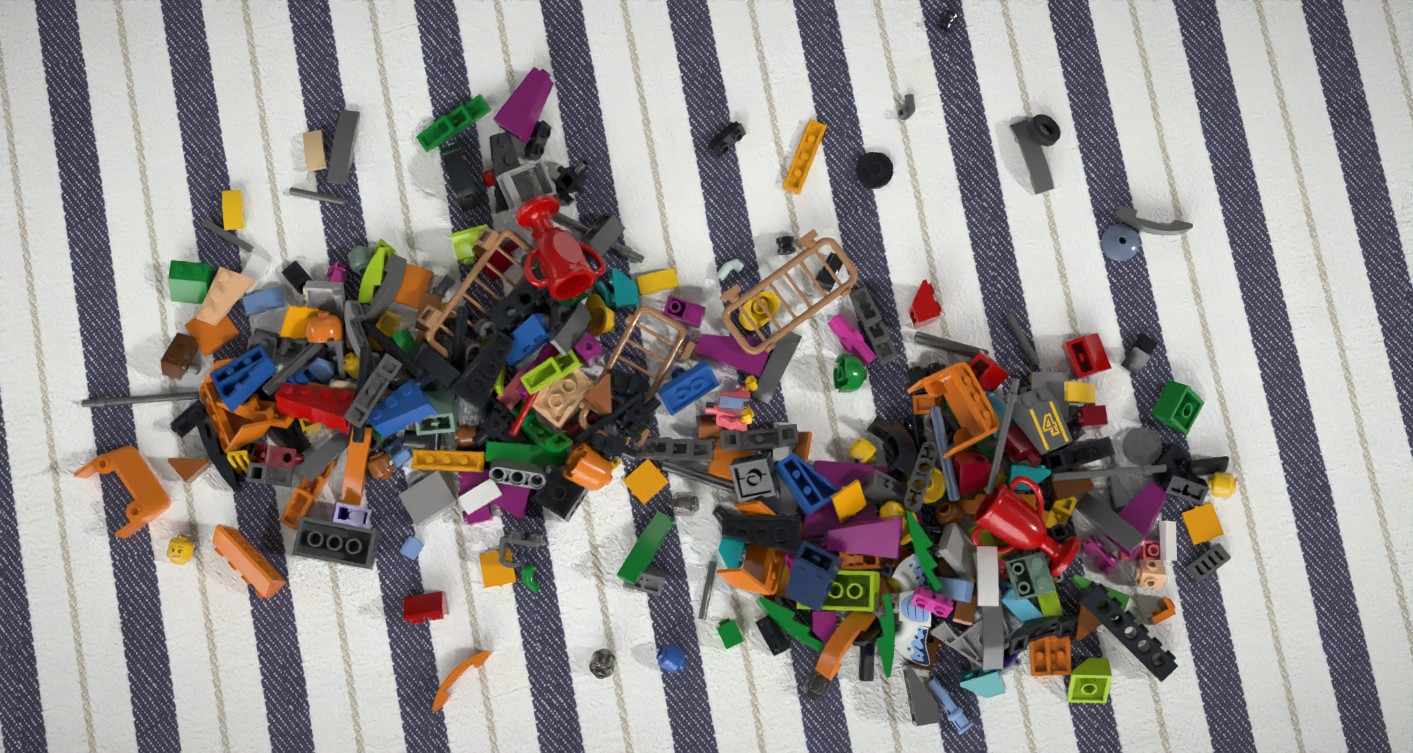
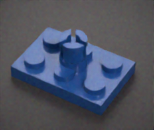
[656,359,720,416]

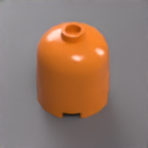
[563,443,613,491]

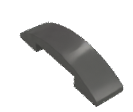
[1009,119,1054,195]
[1114,206,1193,235]
[361,253,407,323]
[344,300,382,372]
[752,331,802,405]
[343,353,402,428]
[298,424,354,483]
[720,424,799,451]
[981,589,1004,670]

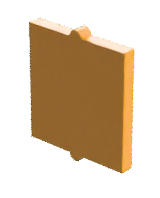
[279,305,319,340]
[623,459,669,504]
[831,479,867,523]
[1181,502,1224,545]
[479,549,517,588]

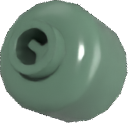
[347,246,373,275]

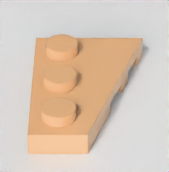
[196,267,256,326]

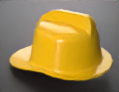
[739,291,780,331]
[584,294,615,337]

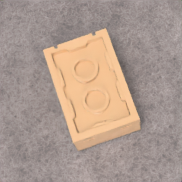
[531,369,594,431]

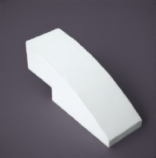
[977,546,999,606]

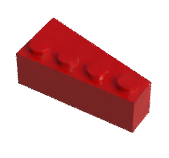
[275,383,357,435]

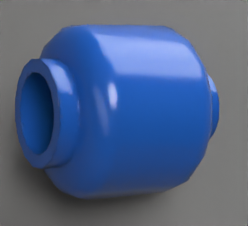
[656,644,687,673]

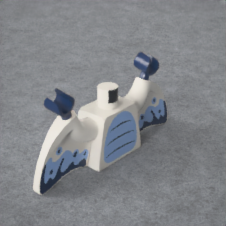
[876,550,932,666]

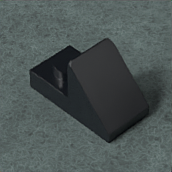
[1120,333,1158,376]
[610,369,648,400]

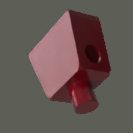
[472,239,520,282]
[996,424,1041,466]
[255,443,305,468]
[954,453,1000,495]

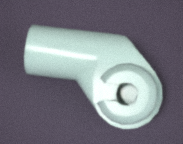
[716,259,744,280]

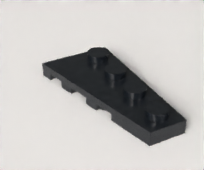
[254,376,313,454]
[722,516,801,554]

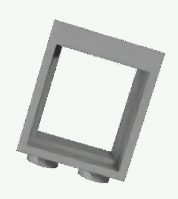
[496,158,557,213]

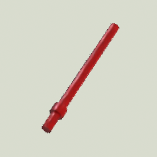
[509,345,561,436]

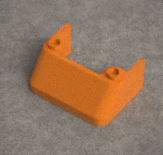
[200,357,272,452]
[907,362,1000,459]
[74,446,171,538]
[716,500,787,595]

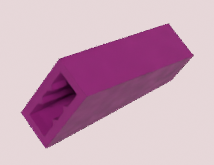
[493,67,554,144]
[572,330,604,368]
[694,334,770,379]
[814,460,893,490]
[458,469,532,520]
[1103,481,1167,561]
[802,501,880,540]
[824,515,903,559]

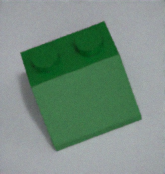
[168,260,215,304]
[1151,380,1205,435]

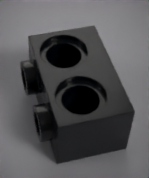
[1161,467,1209,505]

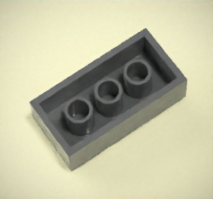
[292,516,381,570]

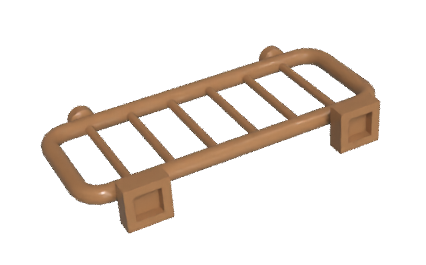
[417,227,539,362]
[720,229,858,355]
[579,305,696,447]

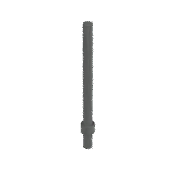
[554,212,645,263]
[986,378,1020,495]
[82,392,199,408]
[1051,464,1167,481]

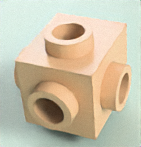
[1134,559,1166,589]

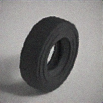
[1028,114,1061,147]

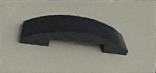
[1008,615,1077,655]

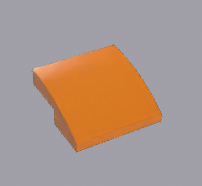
[394,263,434,309]
[184,314,240,357]
[708,436,754,481]
[1029,635,1072,676]

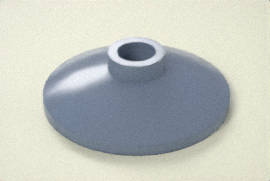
[1101,224,1140,261]

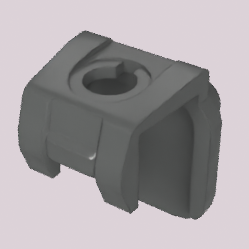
[498,530,546,568]

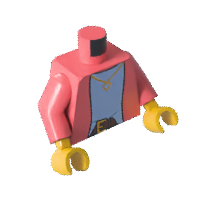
[705,375,758,431]

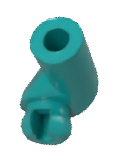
[595,281,613,308]

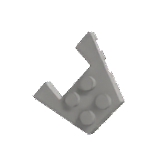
[930,617,1011,667]

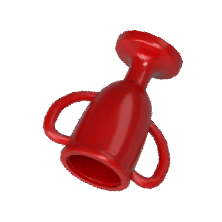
[515,195,606,300]
[971,475,1081,578]

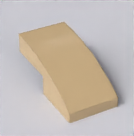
[303,130,327,171]

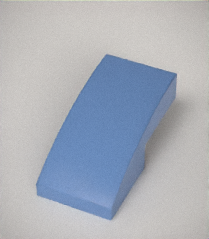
[242,287,285,316]

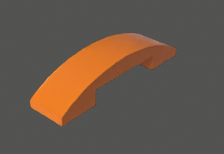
[815,611,876,681]
[432,651,493,712]

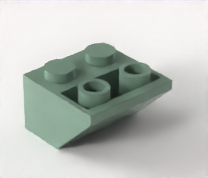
[415,389,459,436]
[1005,552,1055,601]

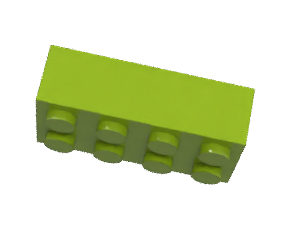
[797,570,880,612]

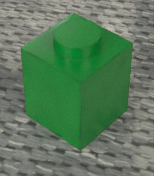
[717,618,744,650]

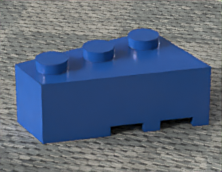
[506,313,550,366]
[210,345,277,412]
[367,378,439,437]
[775,453,840,517]

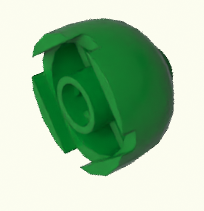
[833,354,867,393]

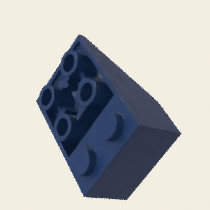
[785,541,844,613]

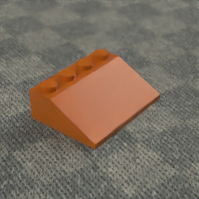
[212,524,287,599]

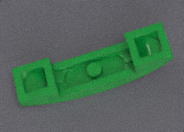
[508,403,573,453]

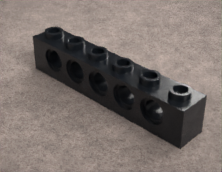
[487,239,593,334]
[1076,580,1179,682]

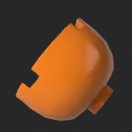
[305,311,345,343]

